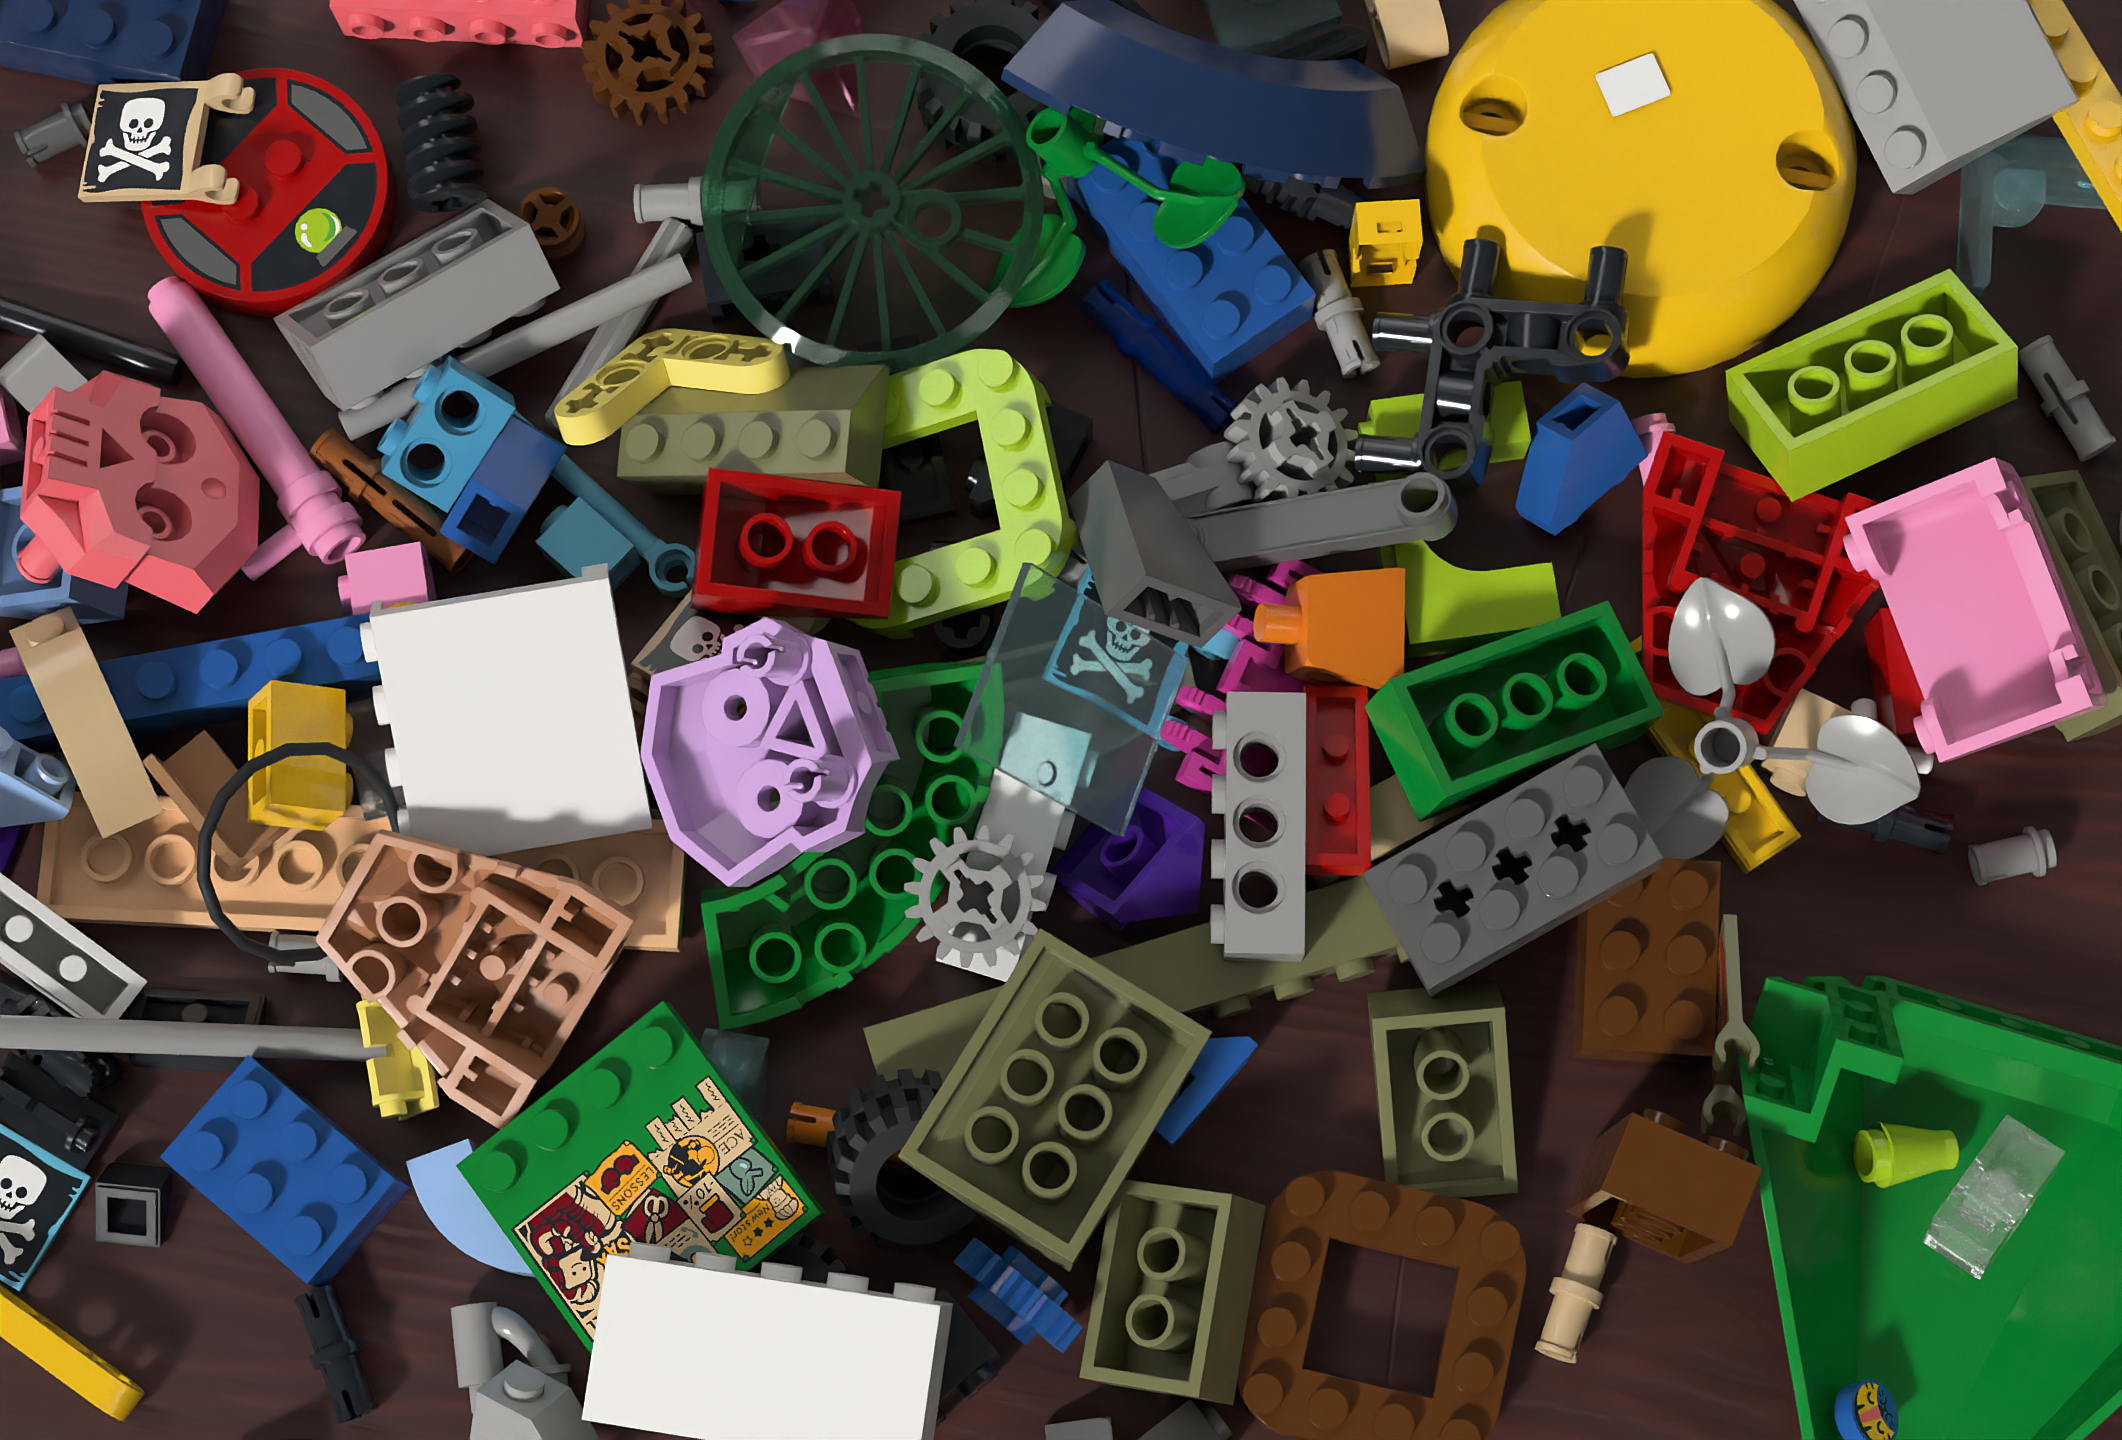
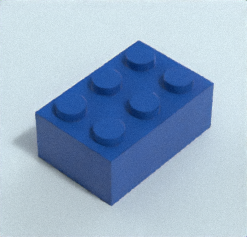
[160,1055,410,1287]

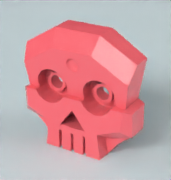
[16,370,260,614]

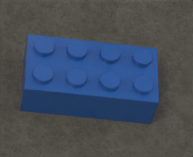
[1067,135,1316,387]

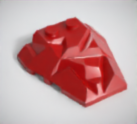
[1642,430,1880,735]

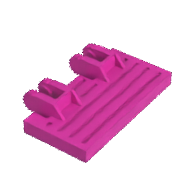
[1159,560,1324,833]

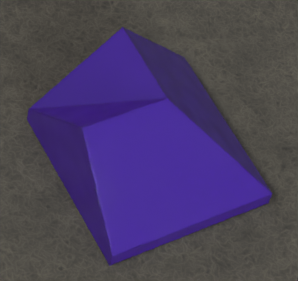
[1048,779,1205,939]

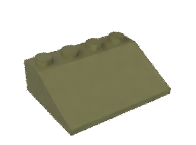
[898,928,1212,1272]

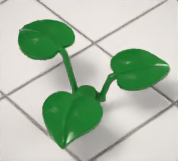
[982,106,1245,308]

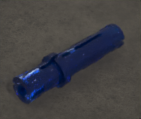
[1080,279,1239,435]

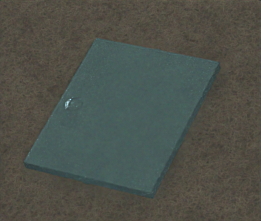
[954,562,1189,836]

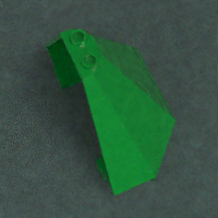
[1738,976,2122,1440]

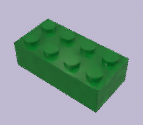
[1364,601,1665,822]

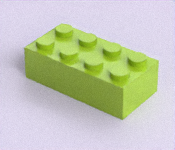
[1725,269,2018,502]

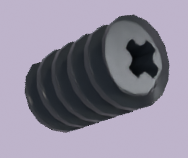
[394,73,488,213]

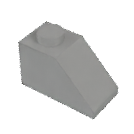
[470,1360,600,1440]

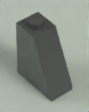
[1068,460,1242,648]

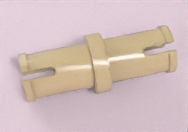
[1535,1223,1618,1364]

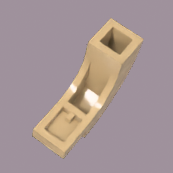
[9,606,164,838]

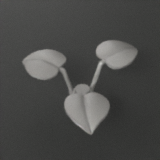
[1625,577,1921,859]

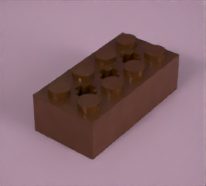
[1566,1109,1763,1265]

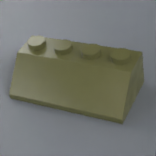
[616,365,890,496]
[2019,469,2122,742]

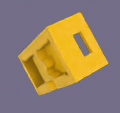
[1347,199,1423,287]

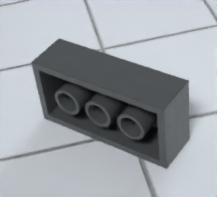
[1362,743,1663,997]

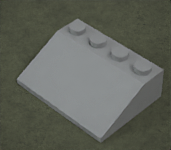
[1794,0,2080,195]

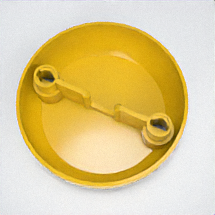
[1423,0,1857,378]

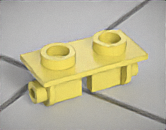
[356,995,440,1121]

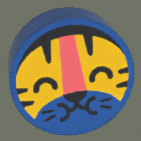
[1834,1379,1899,1440]

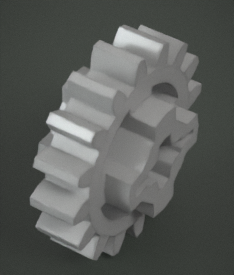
[1224,377,1358,503]
[904,825,1047,968]

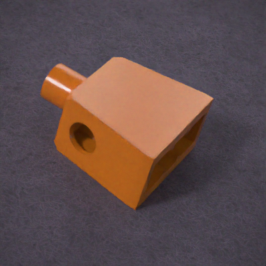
[1253,567,1405,698]

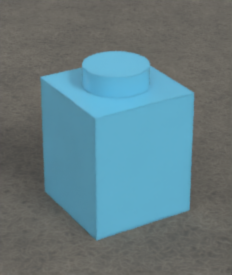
[536,496,642,593]

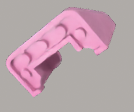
[1843,457,2107,763]

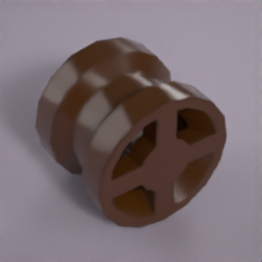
[518,187,586,262]

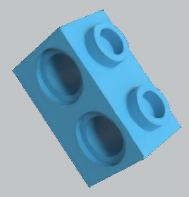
[377,355,516,513]

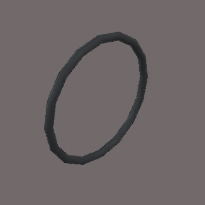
[197,742,399,963]

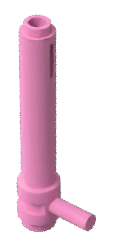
[148,276,366,581]

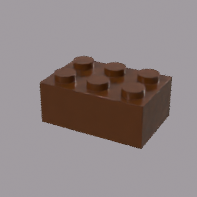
[1572,858,1721,1066]

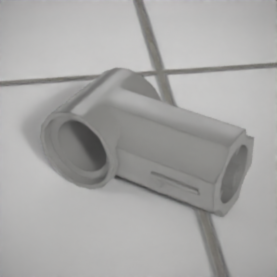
[1149,441,1258,516]

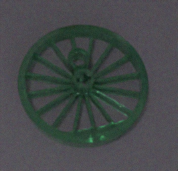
[702,34,1044,375]

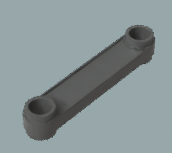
[1181,472,1458,573]

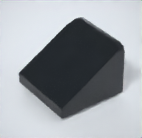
[95,1162,172,1248]

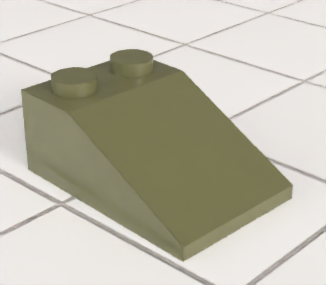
[1367,982,1518,1198]

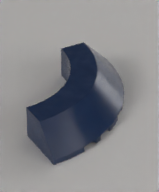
[1001,0,1426,189]

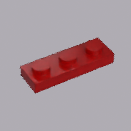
[1302,685,1371,876]

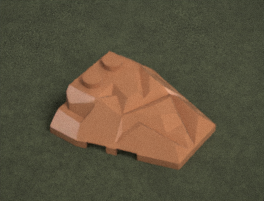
[315,829,638,1130]

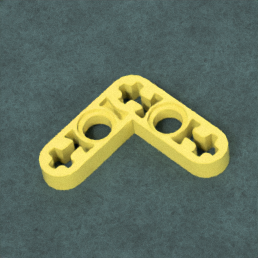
[554,328,791,445]

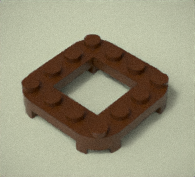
[1236,1171,1526,1440]

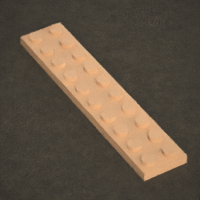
[37,791,688,952]

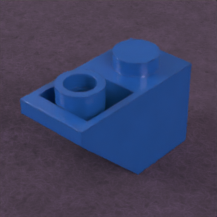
[1515,383,1648,536]
[439,414,567,565]

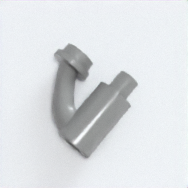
[450,1302,572,1413]

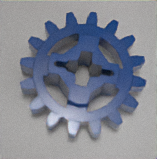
[954,1237,1084,1354]

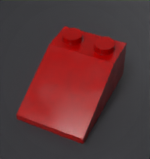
[690,467,901,620]

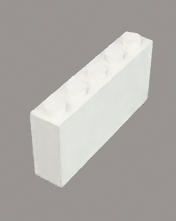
[582,1242,953,1440]

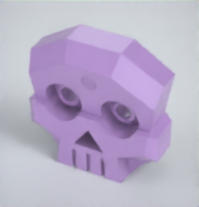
[640,617,900,887]

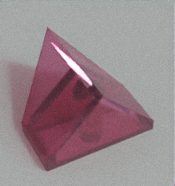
[732,0,864,121]

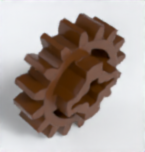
[581,0,716,126]

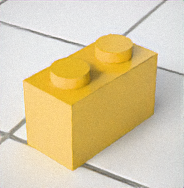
[248,680,353,831]

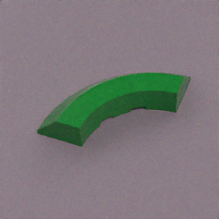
[701,661,1001,1031]

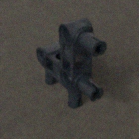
[1355,239,1630,496]

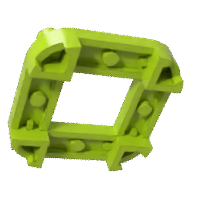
[845,349,1079,639]

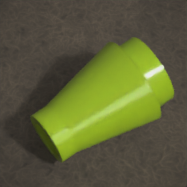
[1853,1122,1959,1188]

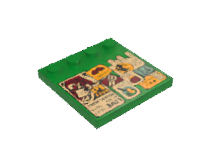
[456,1001,826,1355]

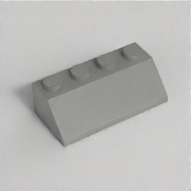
[273,199,560,412]

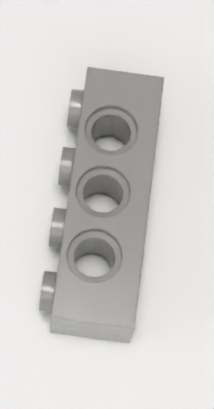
[1210,692,1306,962]

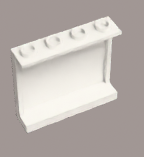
[360,563,653,856]

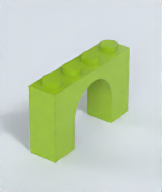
[1358,380,1561,659]

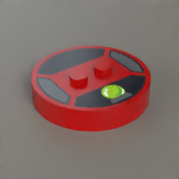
[141,68,397,318]

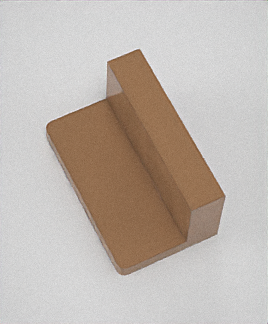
[142,730,289,871]

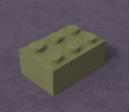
[1079,1180,1266,1405]

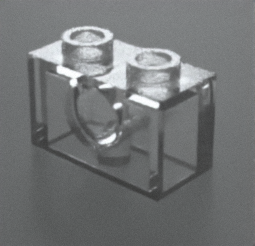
[1923,1114,2065,1280]

